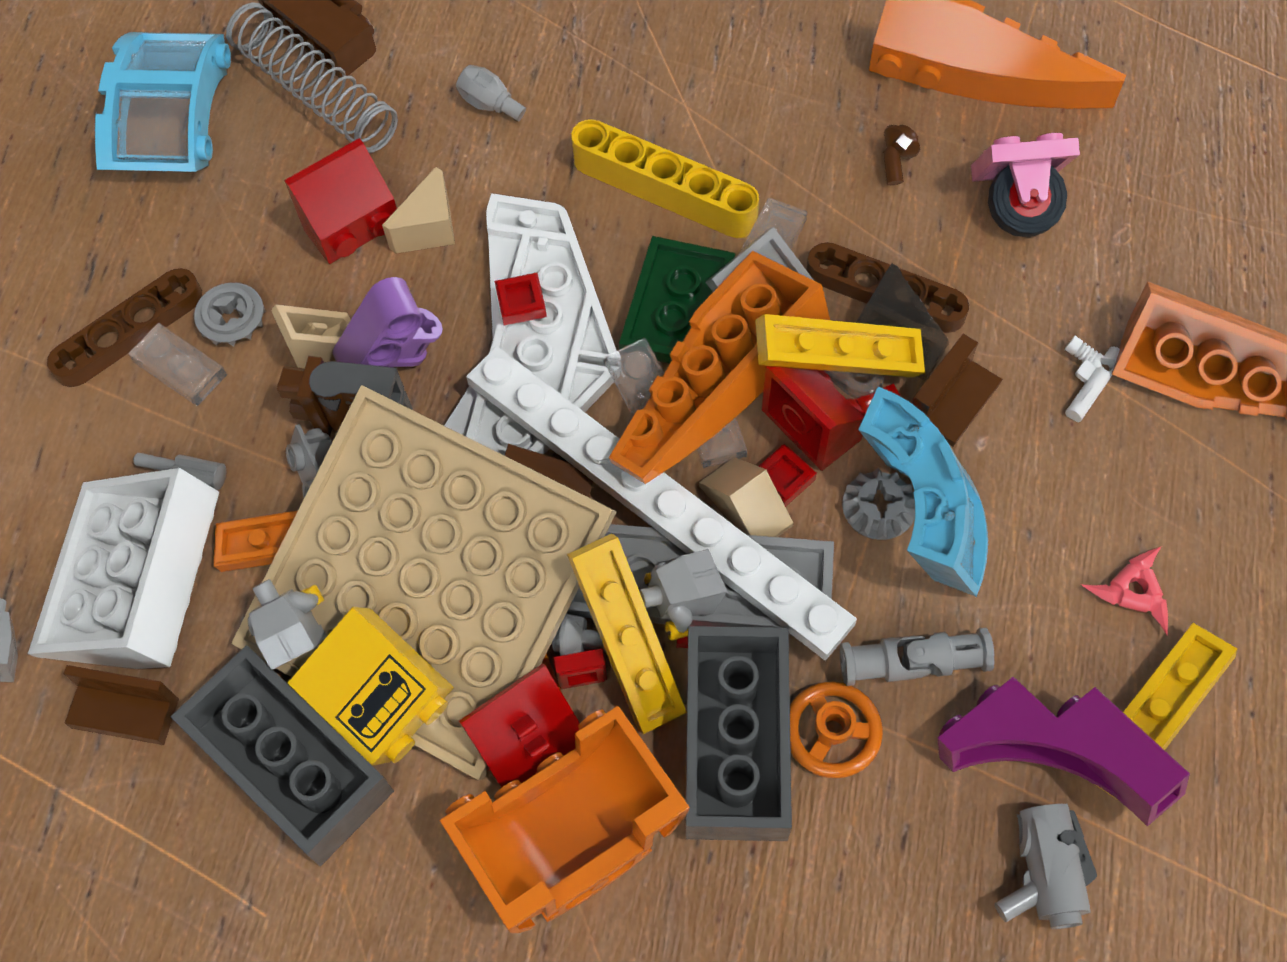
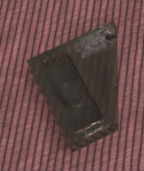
[856,263,949,382]

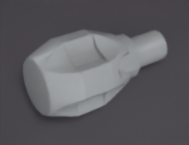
[456,65,526,122]

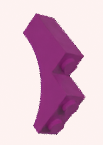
[938,677,1190,827]

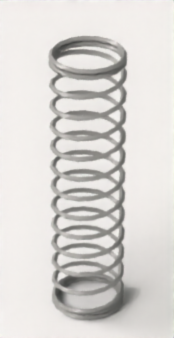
[226,2,398,153]

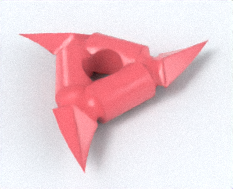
[1080,546,1168,636]

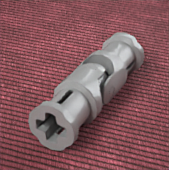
[840,627,994,686]

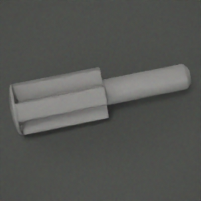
[133,453,227,490]

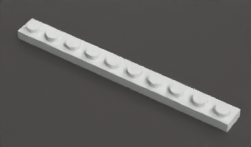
[466,346,857,661]

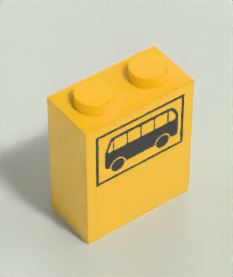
[288,607,454,766]

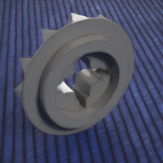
[194,283,266,347]
[842,468,915,540]

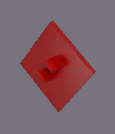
[459,663,580,788]

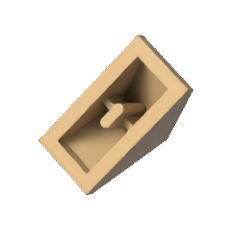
[382,167,455,253]
[271,305,351,369]
[699,457,793,537]

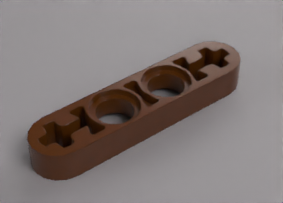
[806,242,969,333]
[47,268,202,387]

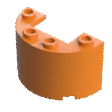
[439,706,690,933]

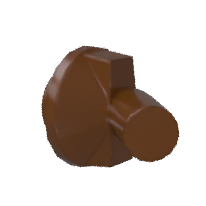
[883,125,920,185]

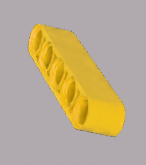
[571,119,759,238]

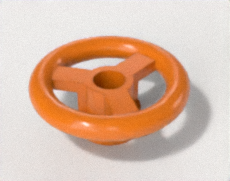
[790,682,883,778]

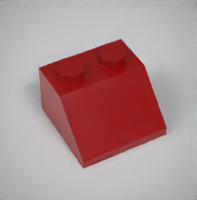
[284,138,397,264]
[761,366,865,471]

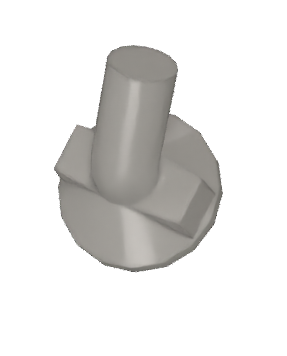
[552,614,606,656]

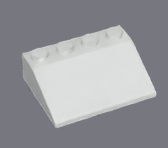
[28,468,219,669]

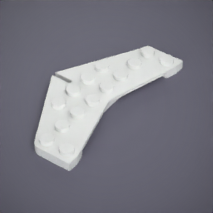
[444,193,621,455]

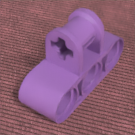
[332,277,443,368]

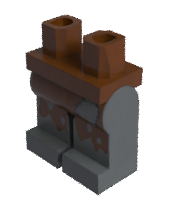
[277,356,413,436]

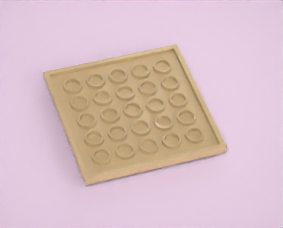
[231,385,617,780]

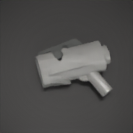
[994,804,1097,929]

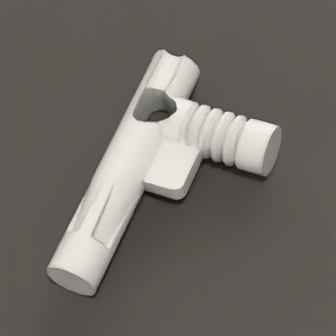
[1064,335,1120,422]

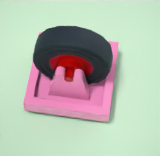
[971,133,1080,237]

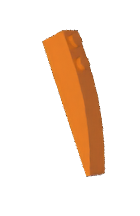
[869,0,1126,109]
[609,251,830,484]
[1112,281,1287,420]

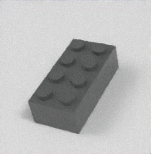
[686,626,792,841]
[171,645,394,867]

